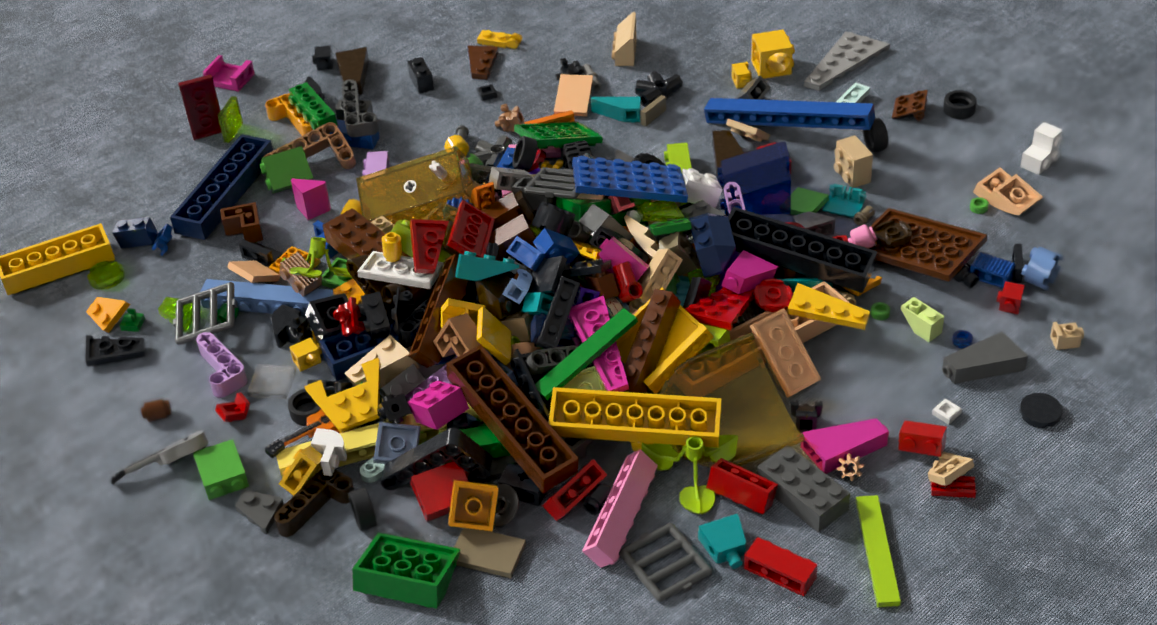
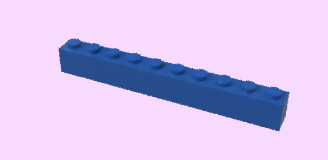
[704,98,875,130]

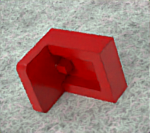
[215,392,250,422]

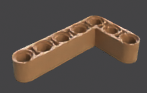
[263,122,356,169]

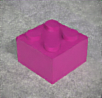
[407,381,469,430]

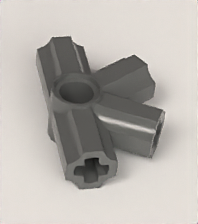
[473,135,512,176]

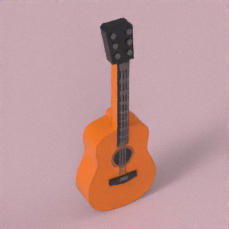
[265,409,355,458]

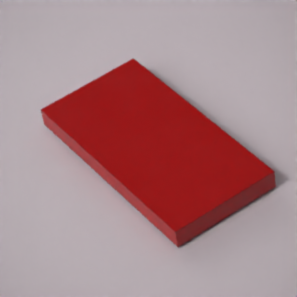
[447,200,495,258]

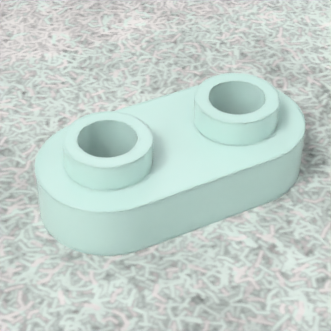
[360,457,385,483]

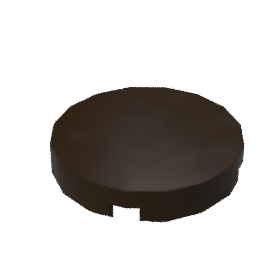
[875,221,912,247]

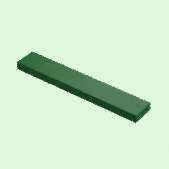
[535,308,638,401]

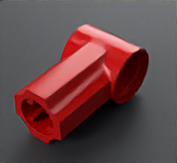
[613,261,643,303]

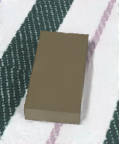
[641,95,666,127]

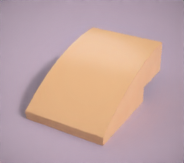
[973,167,1043,215]

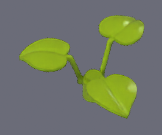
[281,237,352,278]
[642,435,738,514]

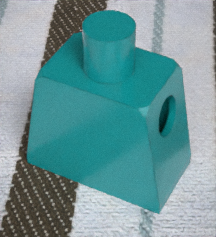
[698,513,747,569]

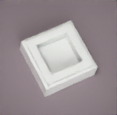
[932,399,962,425]

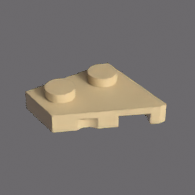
[928,452,974,486]

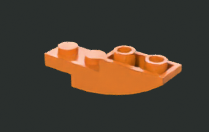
[471,182,495,210]

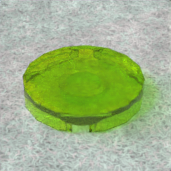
[87,261,125,290]

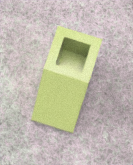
[901,297,944,342]

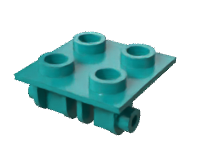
[822,183,867,218]

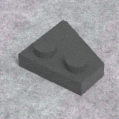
[235,490,284,534]

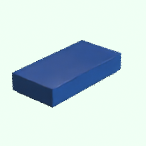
[506,236,546,271]

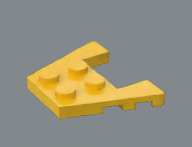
[304,358,381,433]

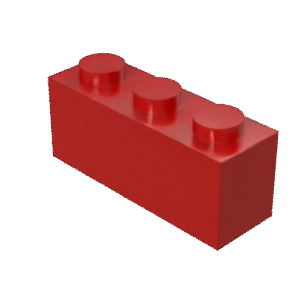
[706,458,778,514]
[542,459,607,521]
[744,537,818,597]

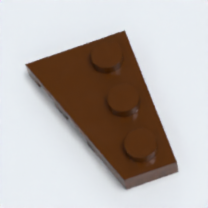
[468,45,498,80]

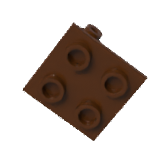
[892,89,928,121]

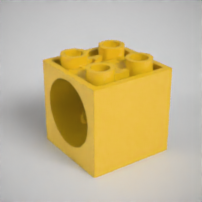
[751,29,795,79]

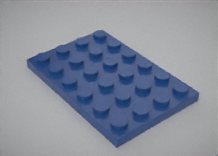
[572,156,688,203]

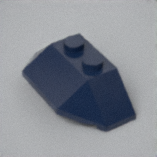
[689,213,736,278]

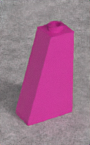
[801,418,889,474]

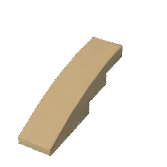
[624,215,659,260]

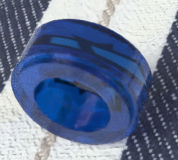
[952,330,973,349]

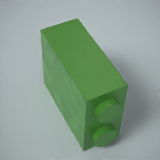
[259,146,313,194]
[193,439,249,500]

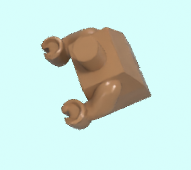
[495,104,524,132]

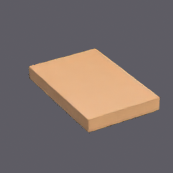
[554,74,593,117]

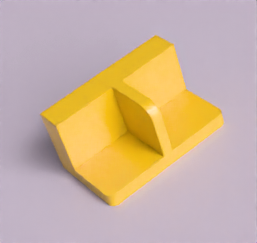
[441,298,485,328]

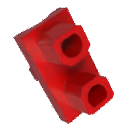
[333,297,365,337]

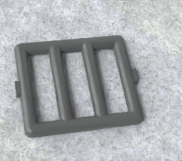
[524,167,580,199]
[173,282,237,345]
[619,523,713,602]

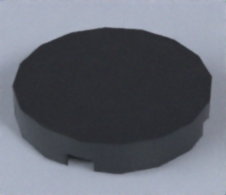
[1019,393,1063,428]

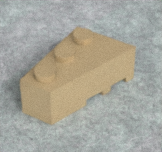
[345,335,420,389]

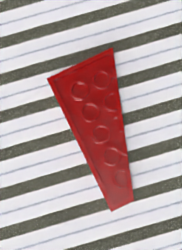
[685,287,755,330]

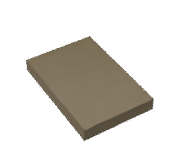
[454,528,526,578]

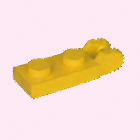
[477,30,523,49]

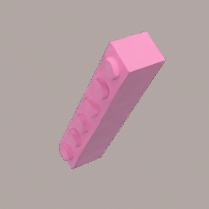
[582,450,658,568]

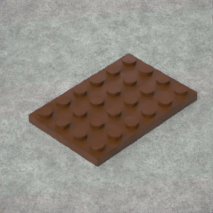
[869,208,987,281]

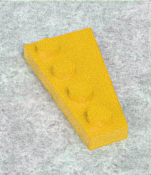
[787,283,870,330]

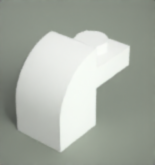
[311,428,347,476]

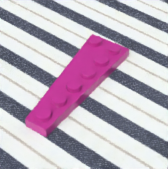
[569,296,629,392]

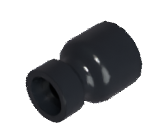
[953,263,979,289]

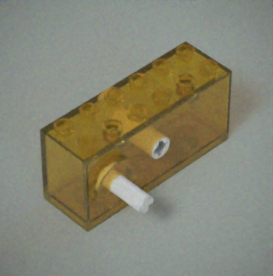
[356,146,474,224]

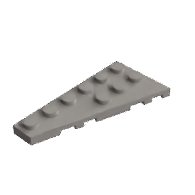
[804,32,890,91]

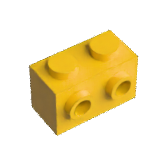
[279,446,323,496]

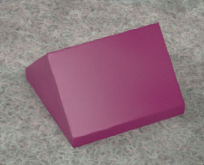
[291,178,331,220]

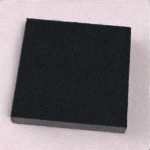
[527,256,567,295]

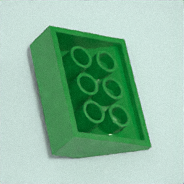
[352,532,460,609]

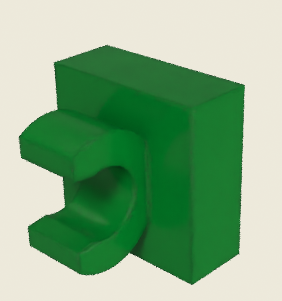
[119,308,145,332]

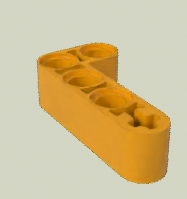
[265,93,313,136]

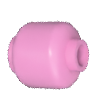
[848,225,877,249]

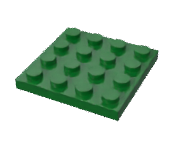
[514,121,603,149]

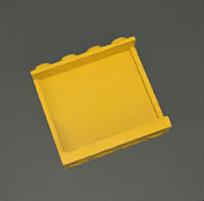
[616,287,714,394]

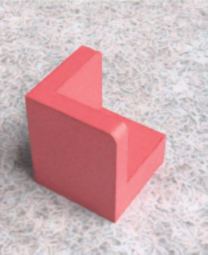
[608,196,635,214]

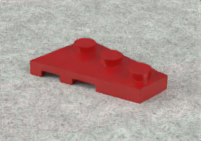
[410,219,449,274]

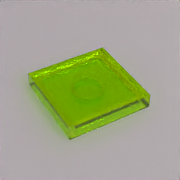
[218,96,243,143]

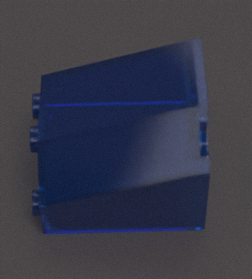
[716,141,791,216]

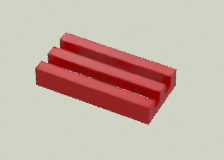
[930,476,976,498]

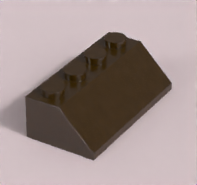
[475,271,525,319]

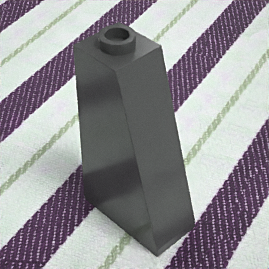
[942,332,1028,384]

